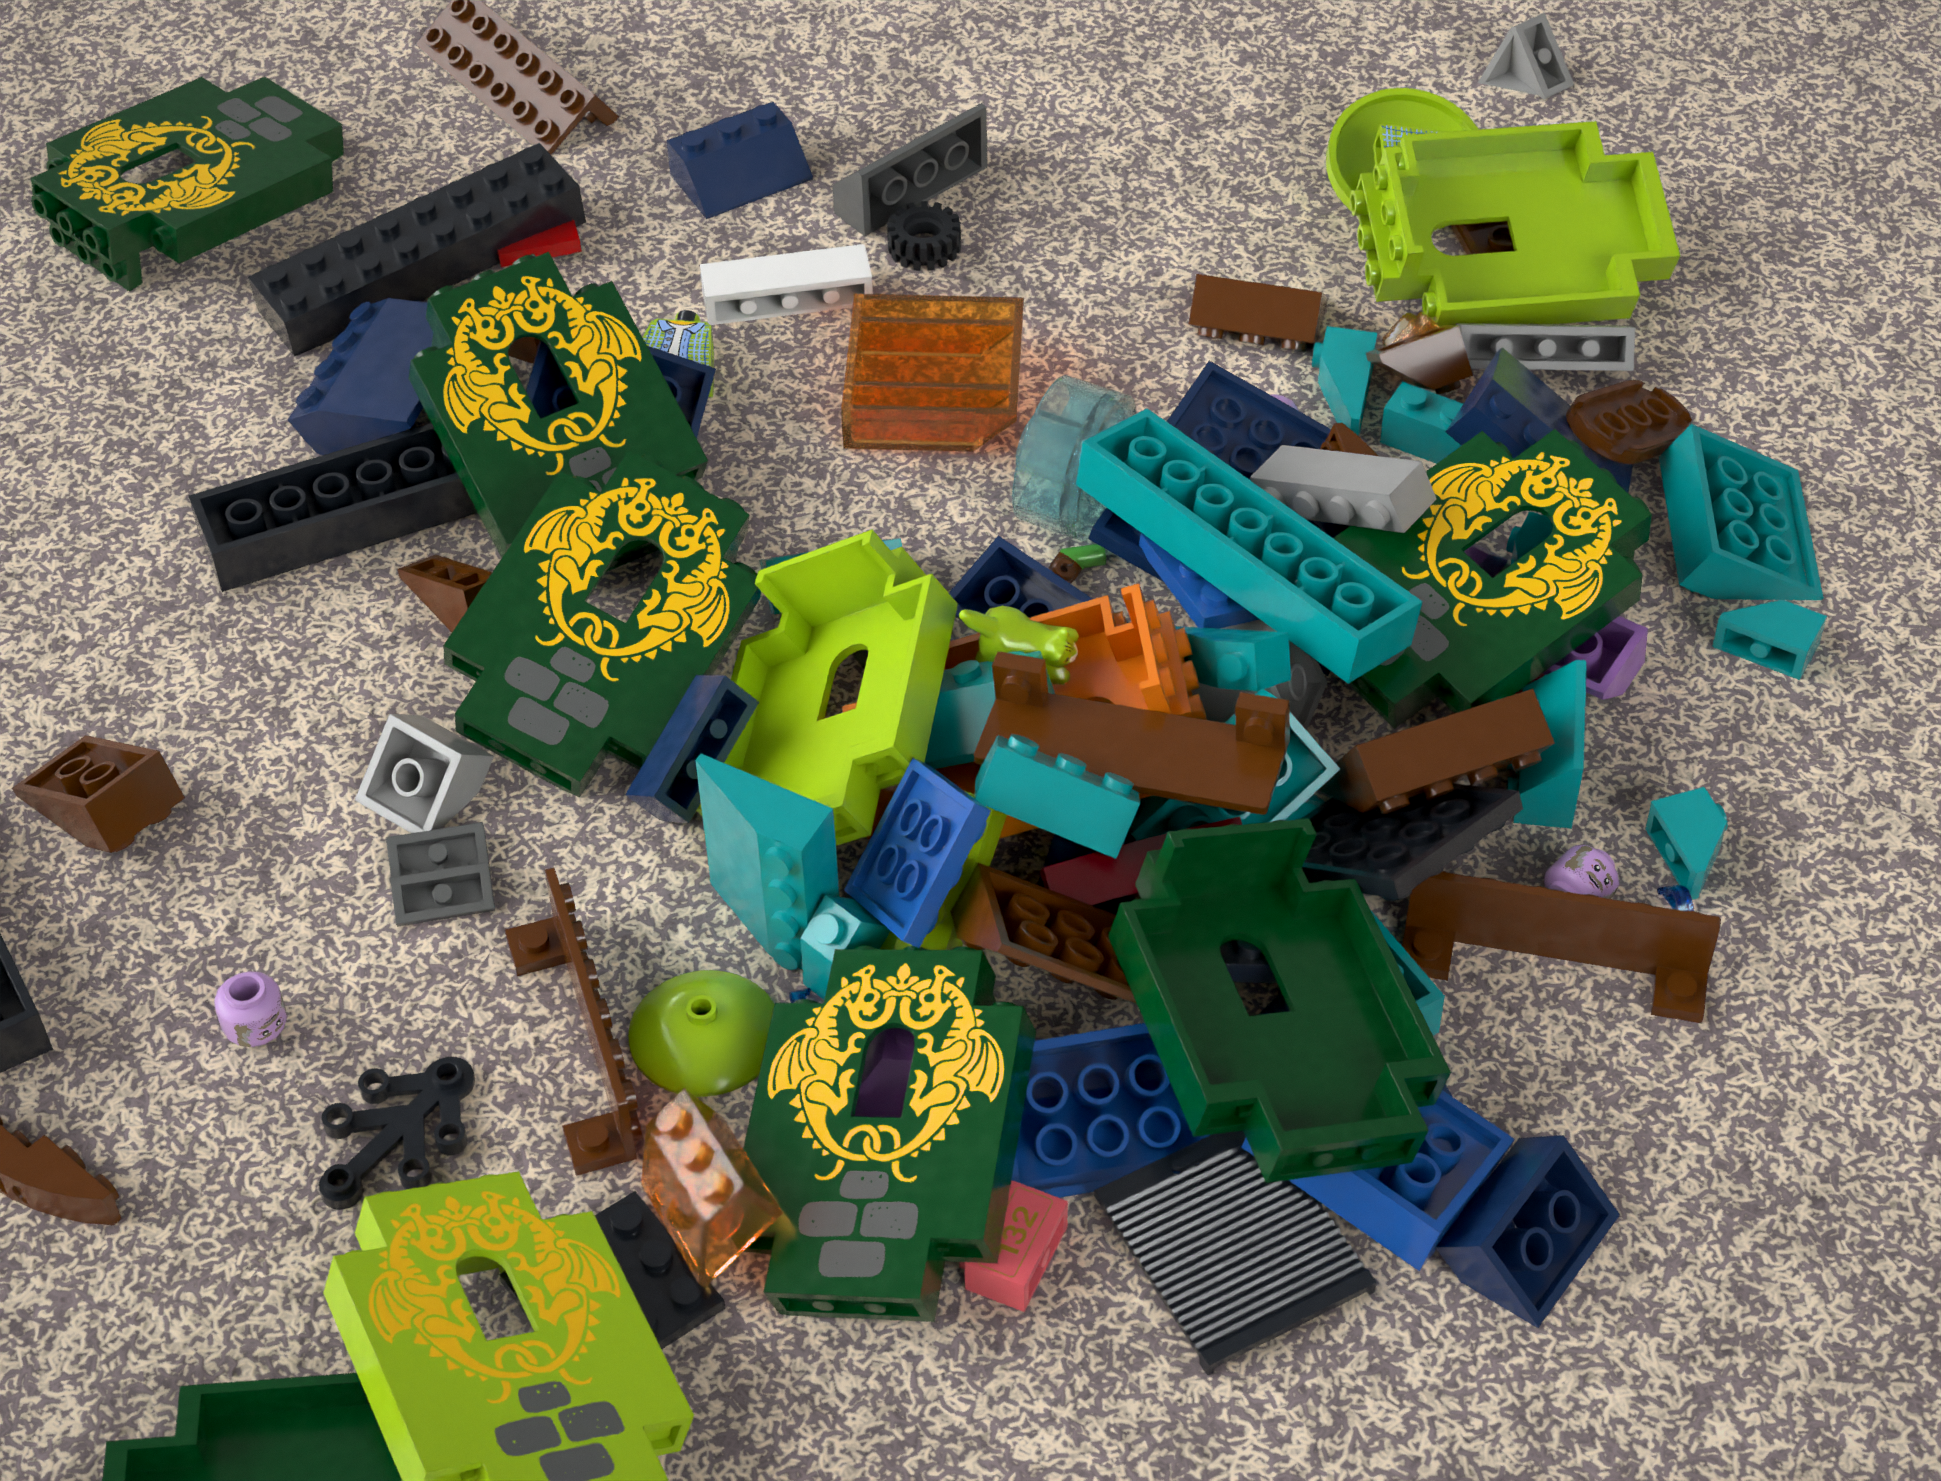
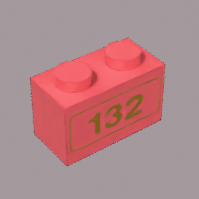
[959,1180,1068,1312]

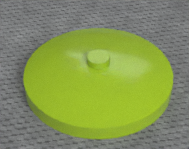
[1326,88,1479,230]

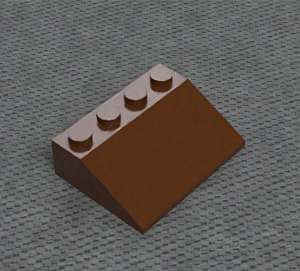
[1318,689,1555,814]
[950,863,1137,1004]

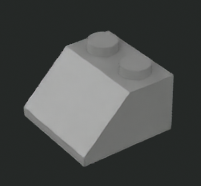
[355,714,494,833]

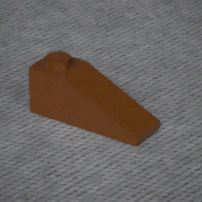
[397,554,492,632]

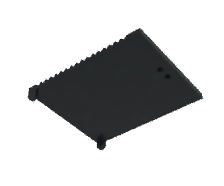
[1094,1130,1377,1376]

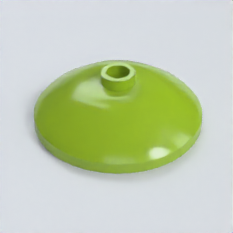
[628,970,775,1097]

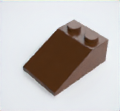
[12,735,185,853]

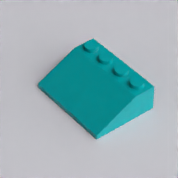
[1659,424,1824,600]
[695,754,840,970]

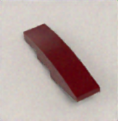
[1040,816,1243,908]

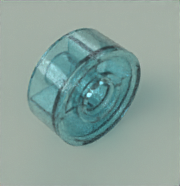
[1012,375,1137,541]

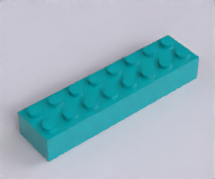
[1076,408,1423,684]

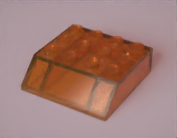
[841,294,1024,452]

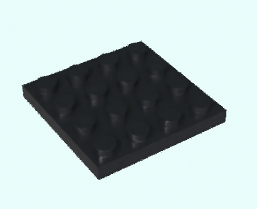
[1301,783,1523,901]

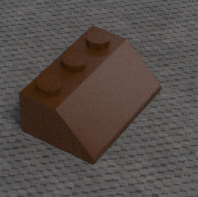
[1188,274,1328,352]

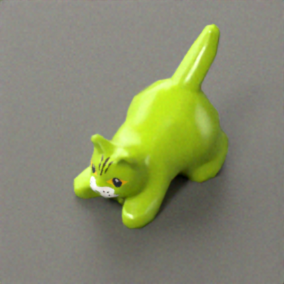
[959,605,1079,685]

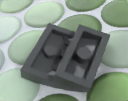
[386,822,495,927]

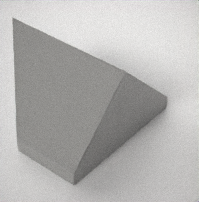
[1478,12,1574,99]

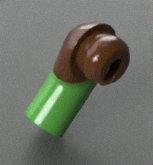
[1049,544,1106,584]

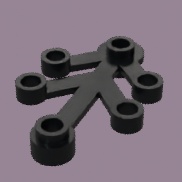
[319,1057,475,1210]

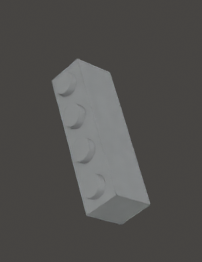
[1456,323,1636,371]
[1250,445,1436,533]

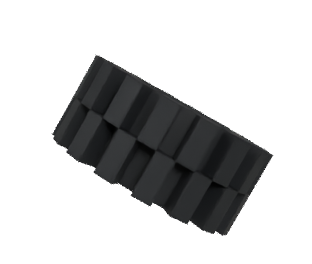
[887,201,961,271]

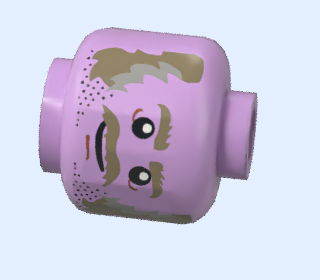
[1544,845,1619,899]
[214,971,287,1047]

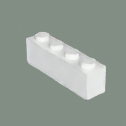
[700,244,873,325]

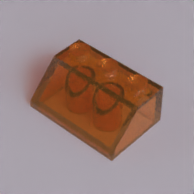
[641,1088,783,1288]

